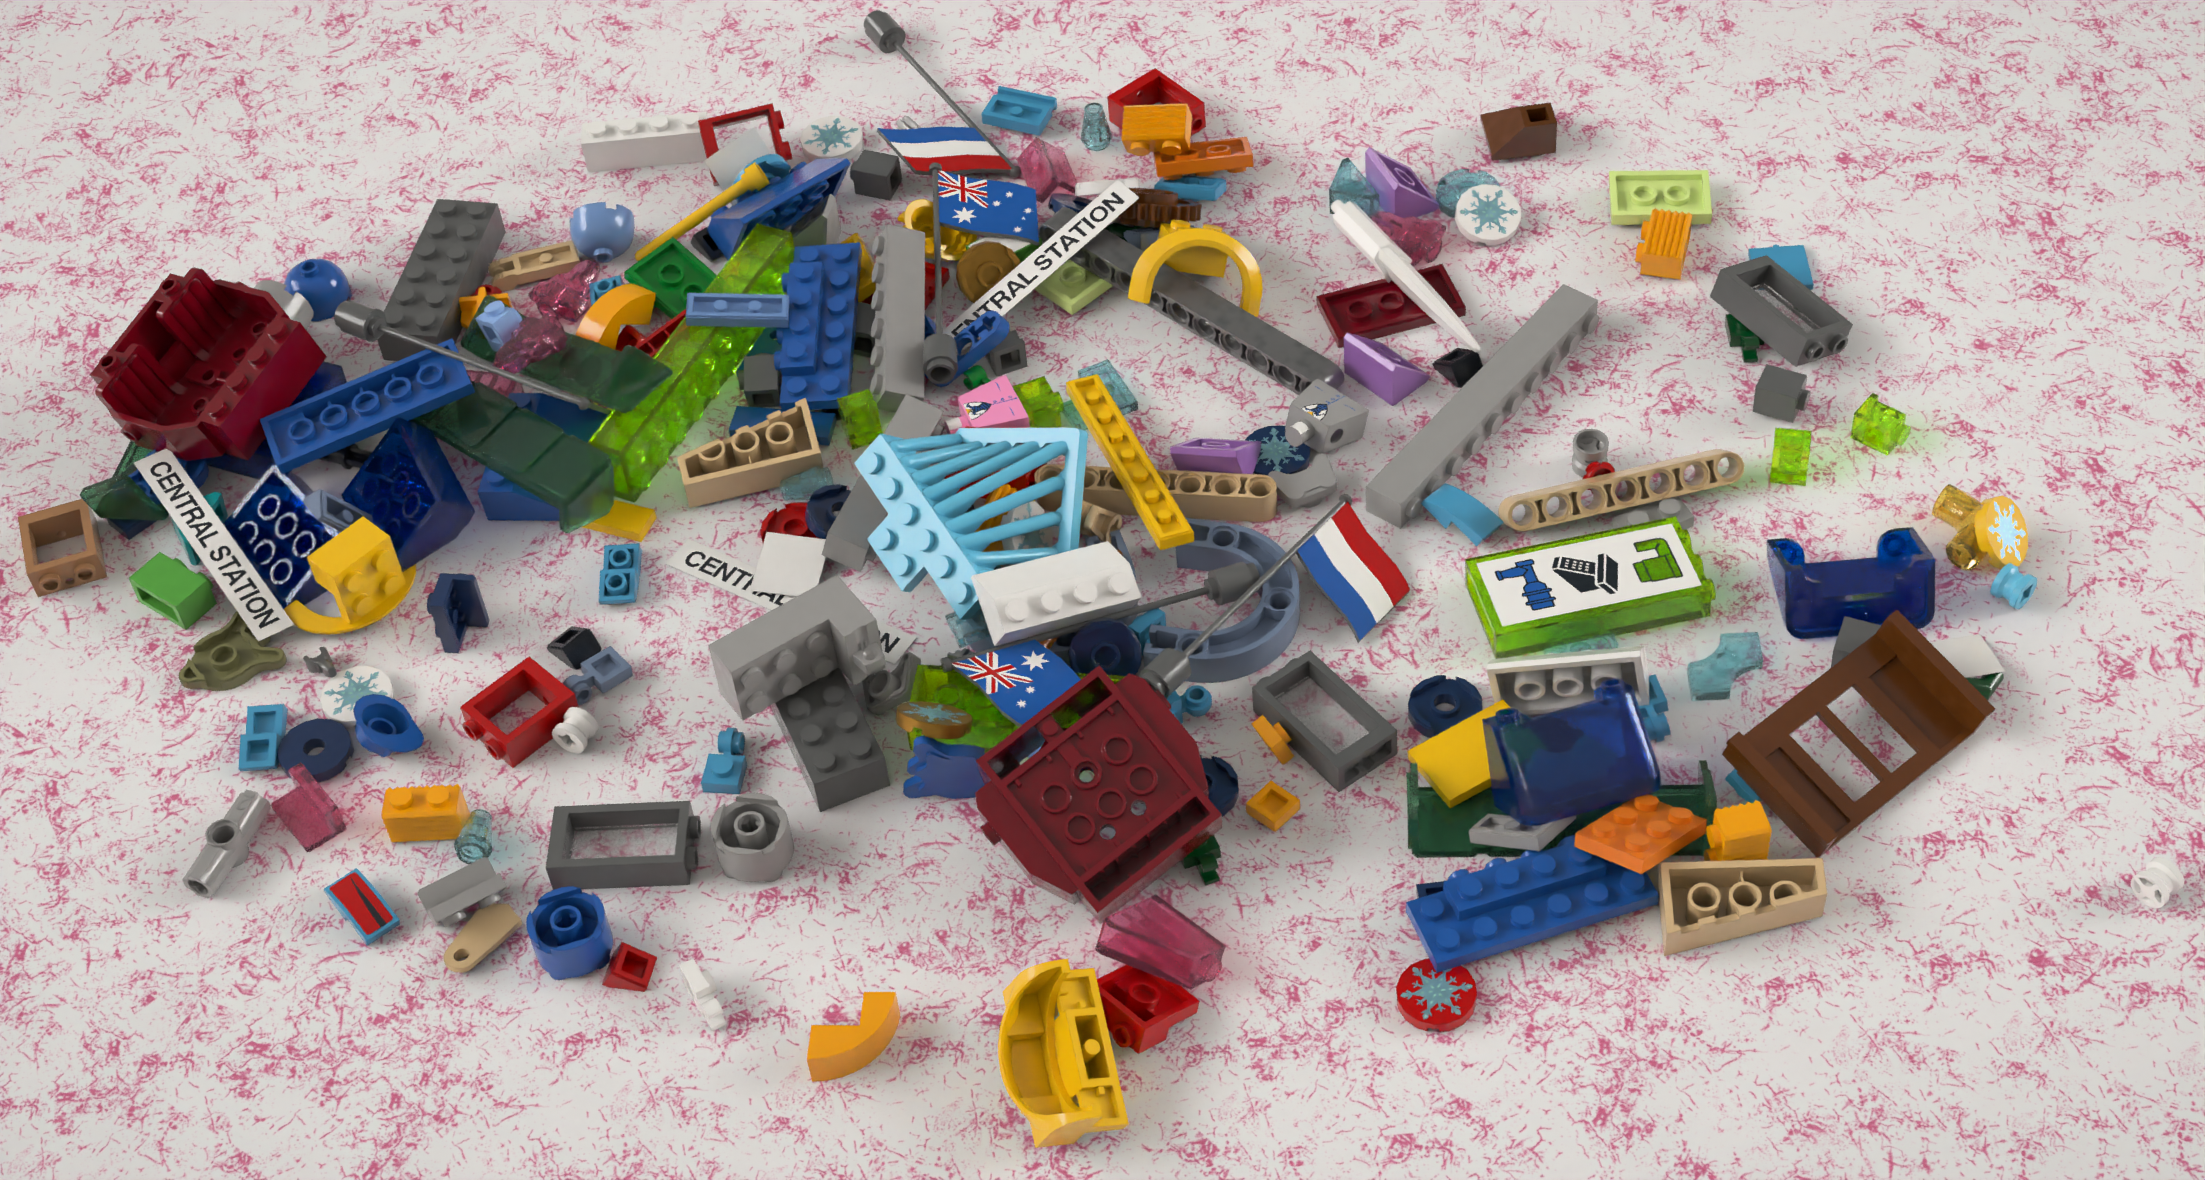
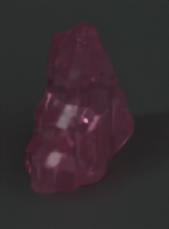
[1370,211,1446,267]
[528,259,601,323]
[492,314,567,374]

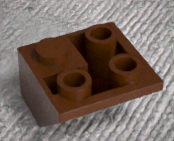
[1480,102,1557,161]

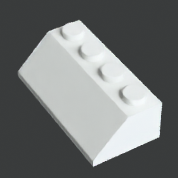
[581,111,713,172]
[971,541,1142,646]
[1486,646,1649,716]

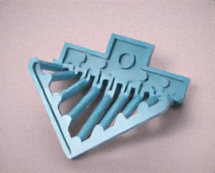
[854,428,1088,621]

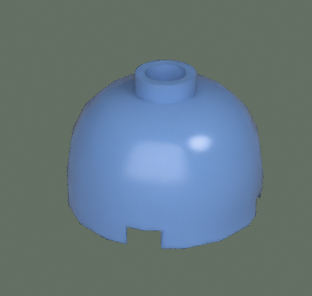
[569,202,635,263]

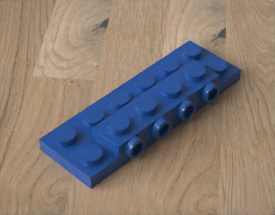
[774,242,862,412]
[260,338,475,474]
[1406,835,1659,973]

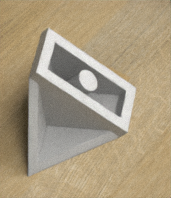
[785,194,841,252]

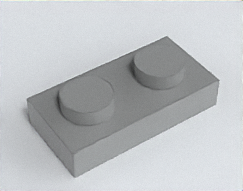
[1612,496,1694,548]

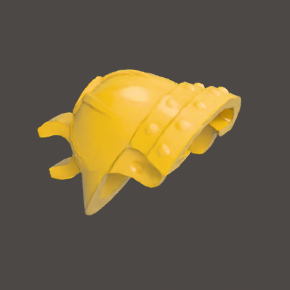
[897,199,977,262]

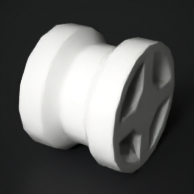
[552,707,599,754]
[2131,857,2185,908]

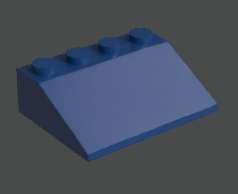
[707,158,851,262]
[478,393,617,521]

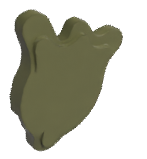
[179,611,287,691]

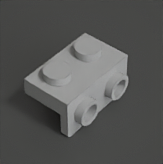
[418,857,507,927]

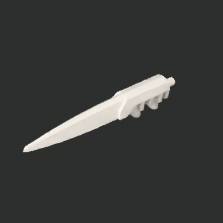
[1331,200,1481,353]

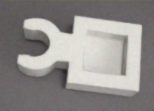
[679,958,727,1031]

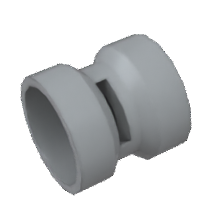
[1572,429,1609,477]

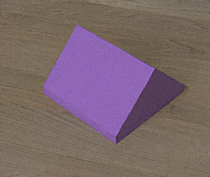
[1365,147,1440,225]
[1344,332,1430,406]
[1170,438,1261,474]

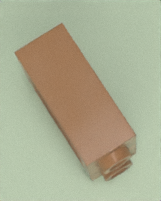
[18,497,107,597]

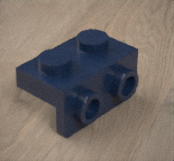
[427,573,490,654]

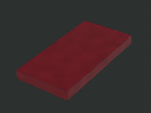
[1316,264,1466,348]

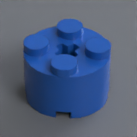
[526,886,613,981]

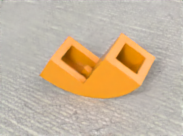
[572,283,656,356]
[807,992,900,1082]

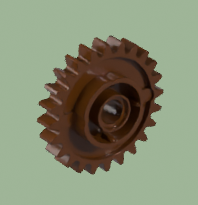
[1097,188,1202,228]

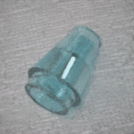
[1081,103,1112,151]
[780,465,834,500]
[454,809,492,864]

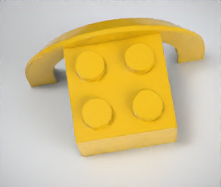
[1128,220,1263,317]
[284,516,416,635]

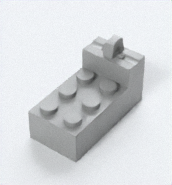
[708,575,886,721]

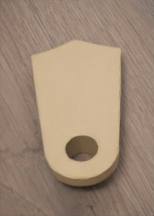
[443,903,522,973]

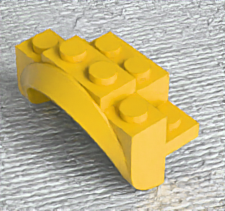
[998,959,1129,1148]

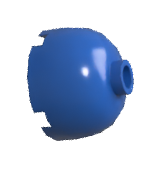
[284,259,352,322]

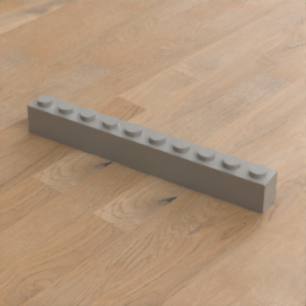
[1366,284,1599,529]

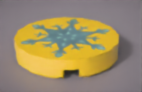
[1975,495,2028,570]

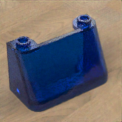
[1766,527,1936,639]
[1482,679,1662,826]

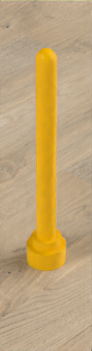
[635,162,770,261]

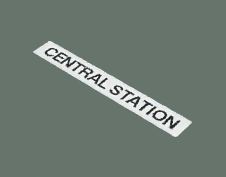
[943,180,1139,352]
[134,449,294,642]
[666,539,917,665]

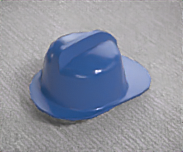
[353,694,424,757]

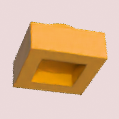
[1251,715,1295,765]
[1246,780,1300,832]

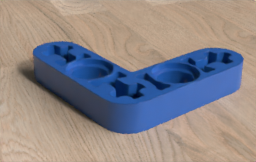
[924,310,1010,387]

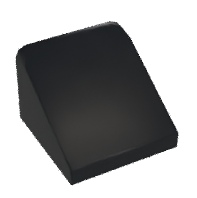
[690,227,723,262]
[1432,348,1483,388]
[546,626,602,670]

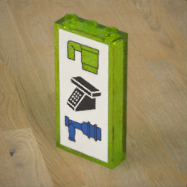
[1465,516,1716,659]

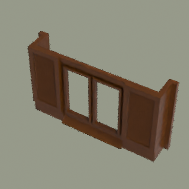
[1722,610,1995,858]

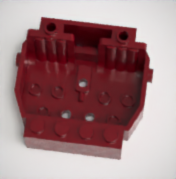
[90,267,327,461]
[975,665,1222,924]

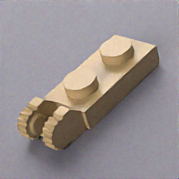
[488,240,582,292]

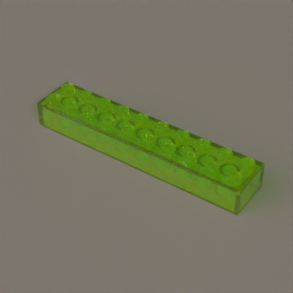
[587,223,795,503]

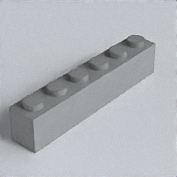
[870,224,925,413]
[822,394,945,572]

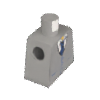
[1285,379,1369,454]

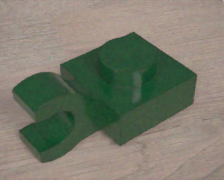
[1725,314,1765,363]
[1181,835,1221,886]

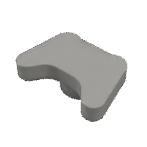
[1268,454,1337,507]
[862,652,921,715]

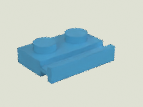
[981,86,1057,136]

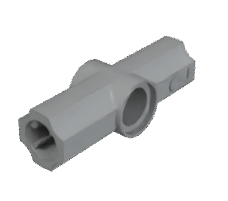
[182,789,271,898]

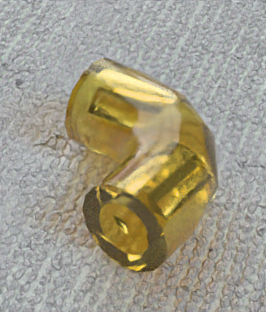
[1932,484,1988,570]

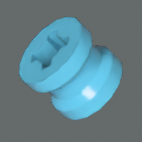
[1990,563,2037,609]

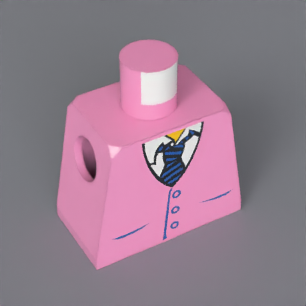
[944,375,1030,434]

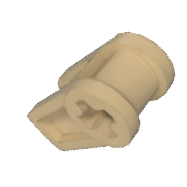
[1080,501,1122,544]

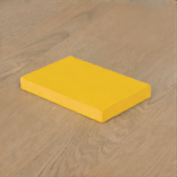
[1407,699,1546,808]

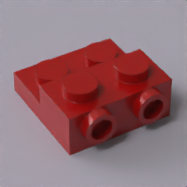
[1097,956,1200,1054]

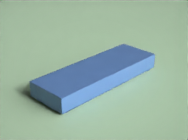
[686,293,789,328]

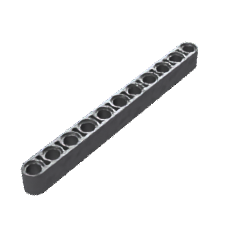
[1038,207,1345,395]

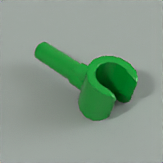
[963,365,991,390]

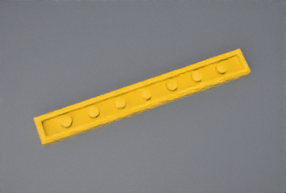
[1066,374,1194,551]

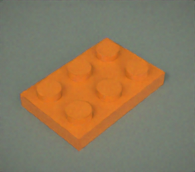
[1153,137,1254,180]
[1574,794,1707,874]

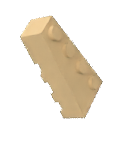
[677,398,825,508]
[1657,858,1827,956]

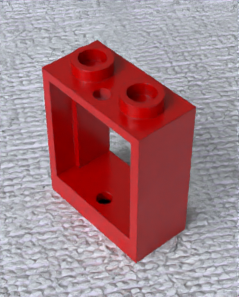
[1107,68,1206,152]
[698,103,792,186]
[460,656,579,768]

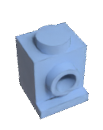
[475,300,535,356]

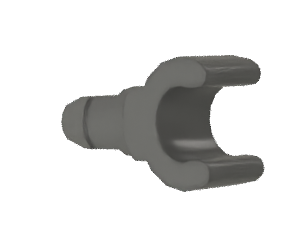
[303,647,337,678]

